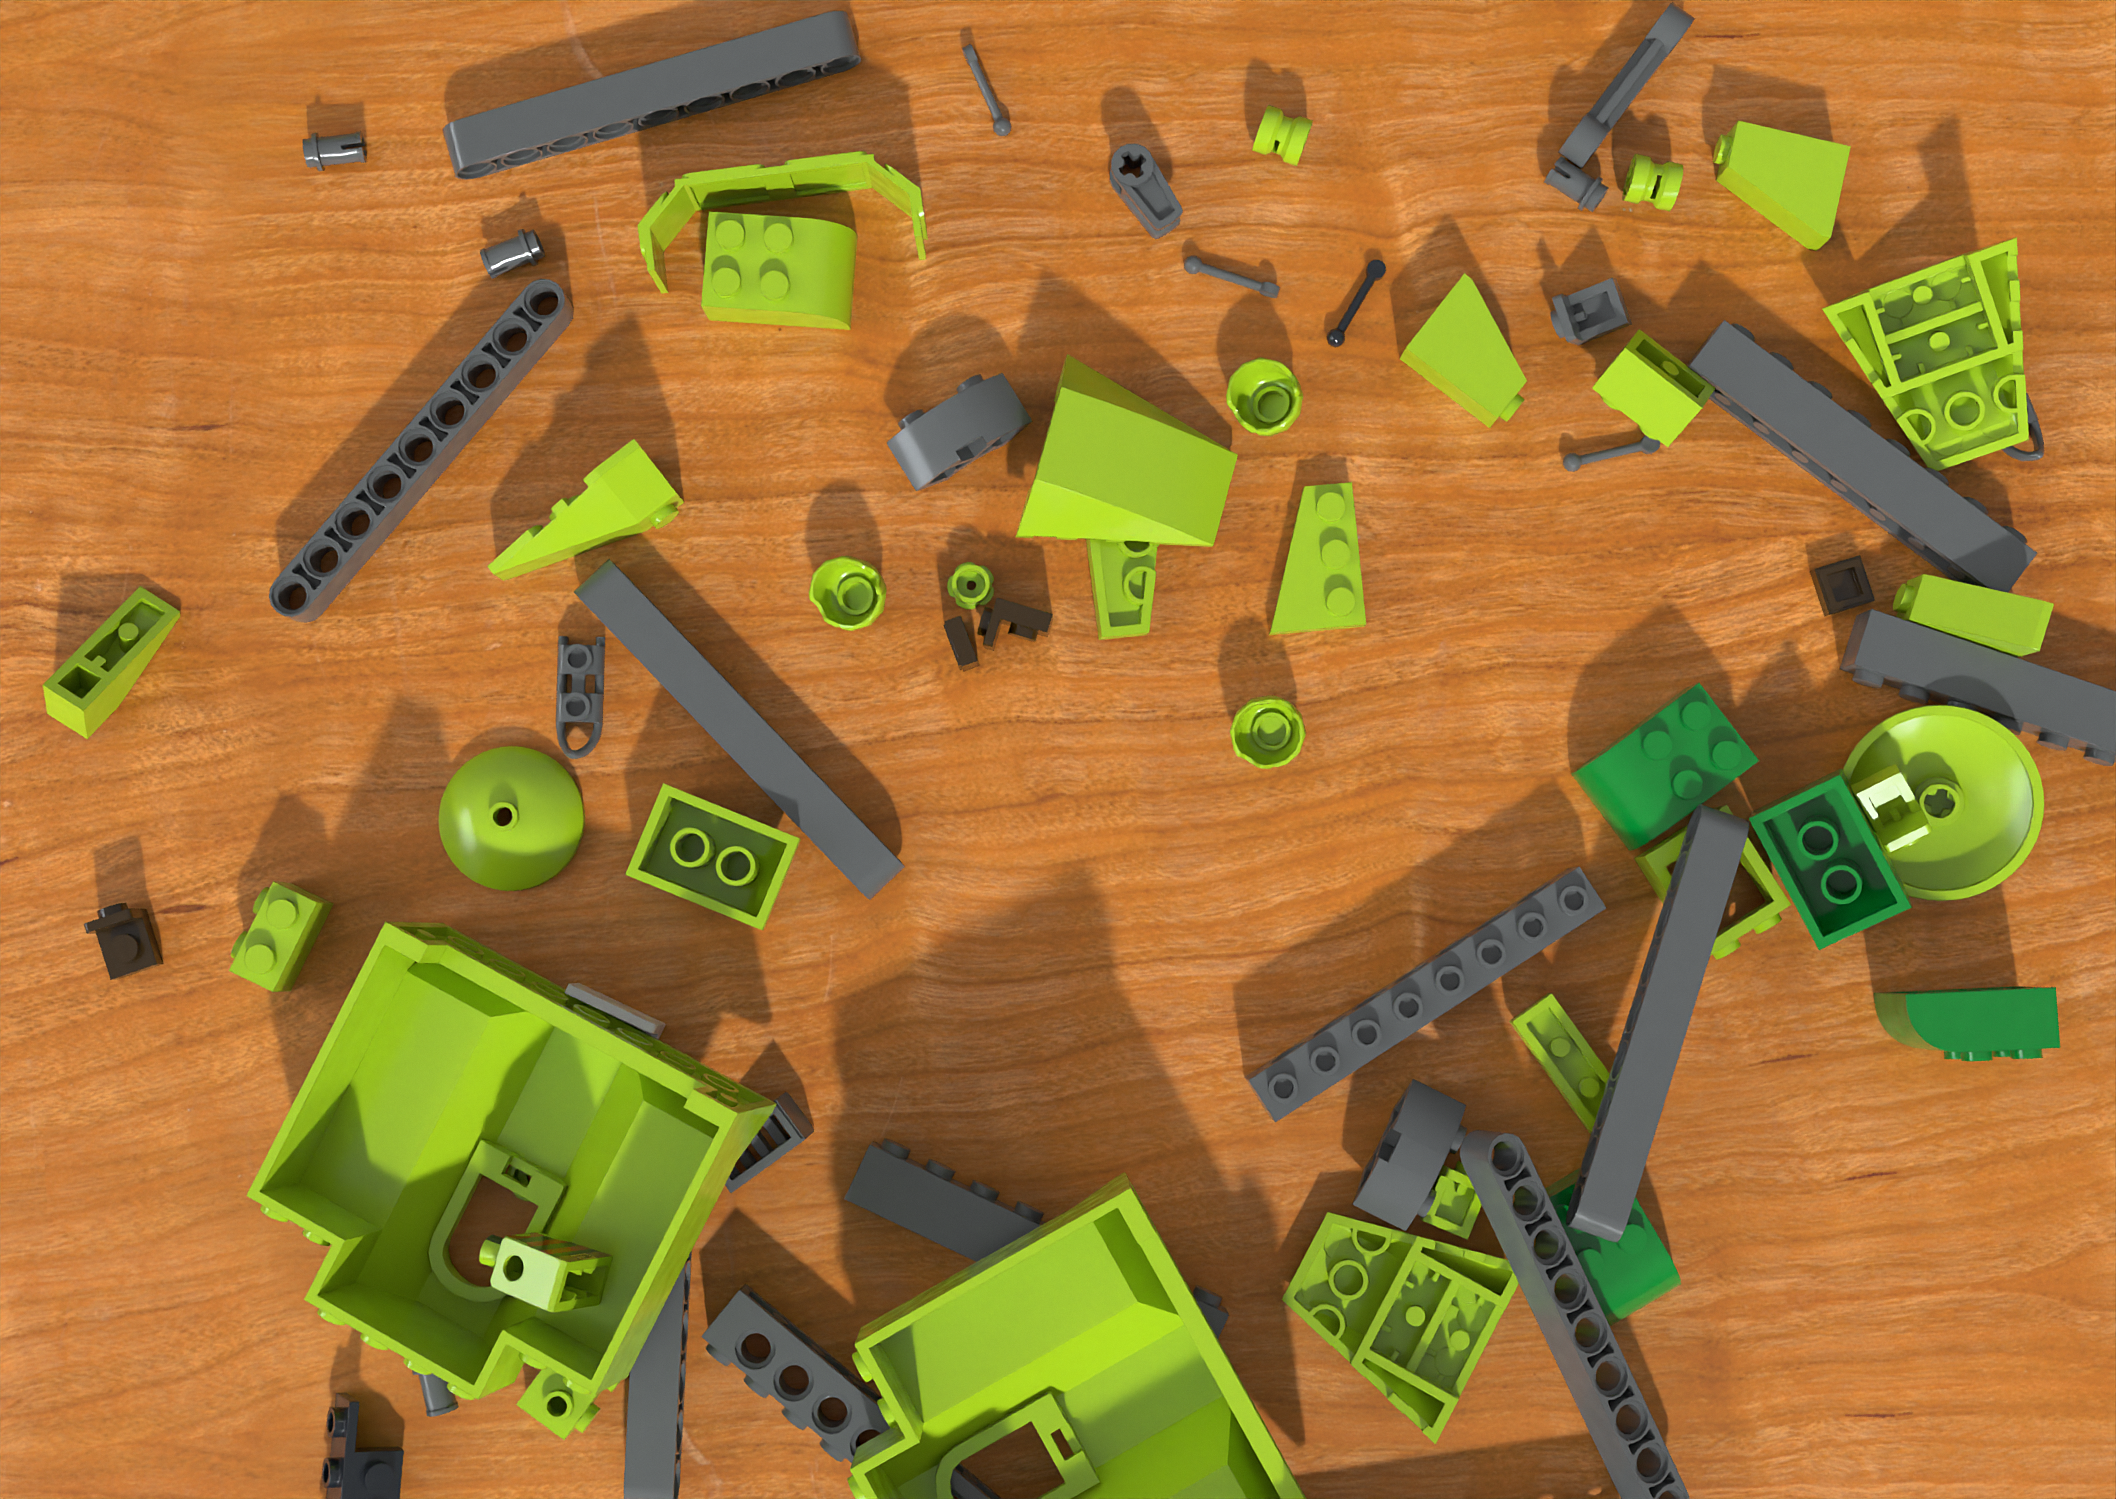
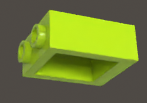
[1634,805,1791,960]

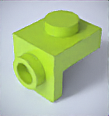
[1851,763,1932,852]
[1419,1161,1482,1240]

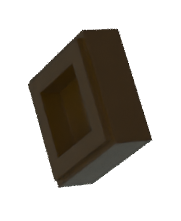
[1810,555,1875,617]
[943,616,979,672]

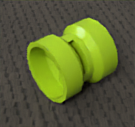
[1252,105,1313,166]
[1622,153,1684,211]

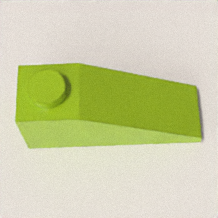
[43,586,180,739]

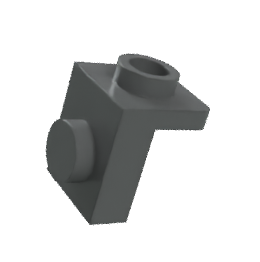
[1550,278,1632,346]

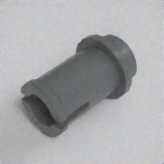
[303,131,367,171]
[1544,156,1609,212]
[480,229,545,279]
[412,1370,459,1417]

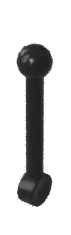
[1326,260,1386,347]

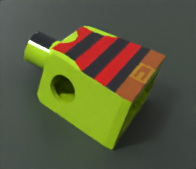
[479,1232,613,1313]

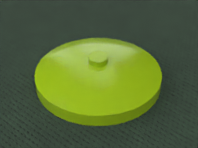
[1843,705,2044,901]

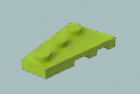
[1269,482,1366,635]

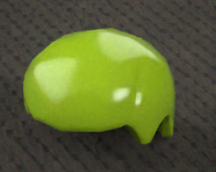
[1226,357,1303,436]
[809,556,887,631]
[1230,695,1306,769]

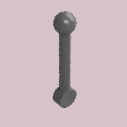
[962,44,1012,137]
[1184,256,1280,298]
[1563,436,1660,472]

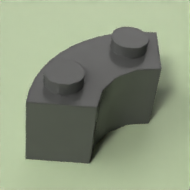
[887,373,1033,491]
[1352,1079,1467,1231]

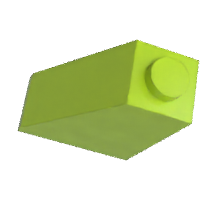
[1713,120,1851,251]
[1400,273,1527,428]
[1893,574,2054,658]

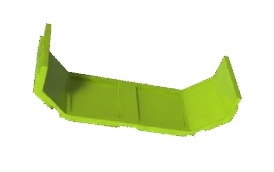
[638,151,928,293]

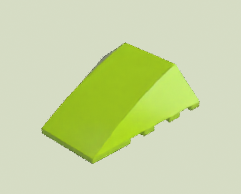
[1822,237,2029,471]
[1015,354,1238,547]
[1282,1212,1519,1444]

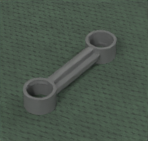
[1558,2,1695,169]

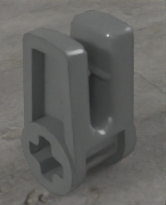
[1110,144,1183,239]

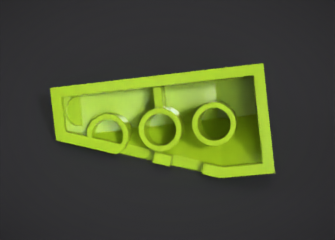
[487,439,684,581]

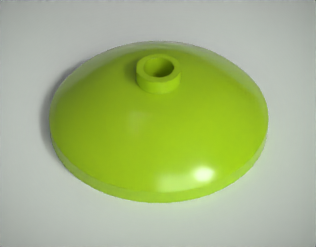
[439,746,585,891]

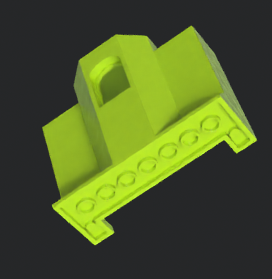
[246,922,777,1400]
[847,1172,1307,1499]

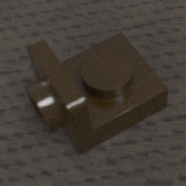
[977,598,1053,651]
[84,903,164,980]

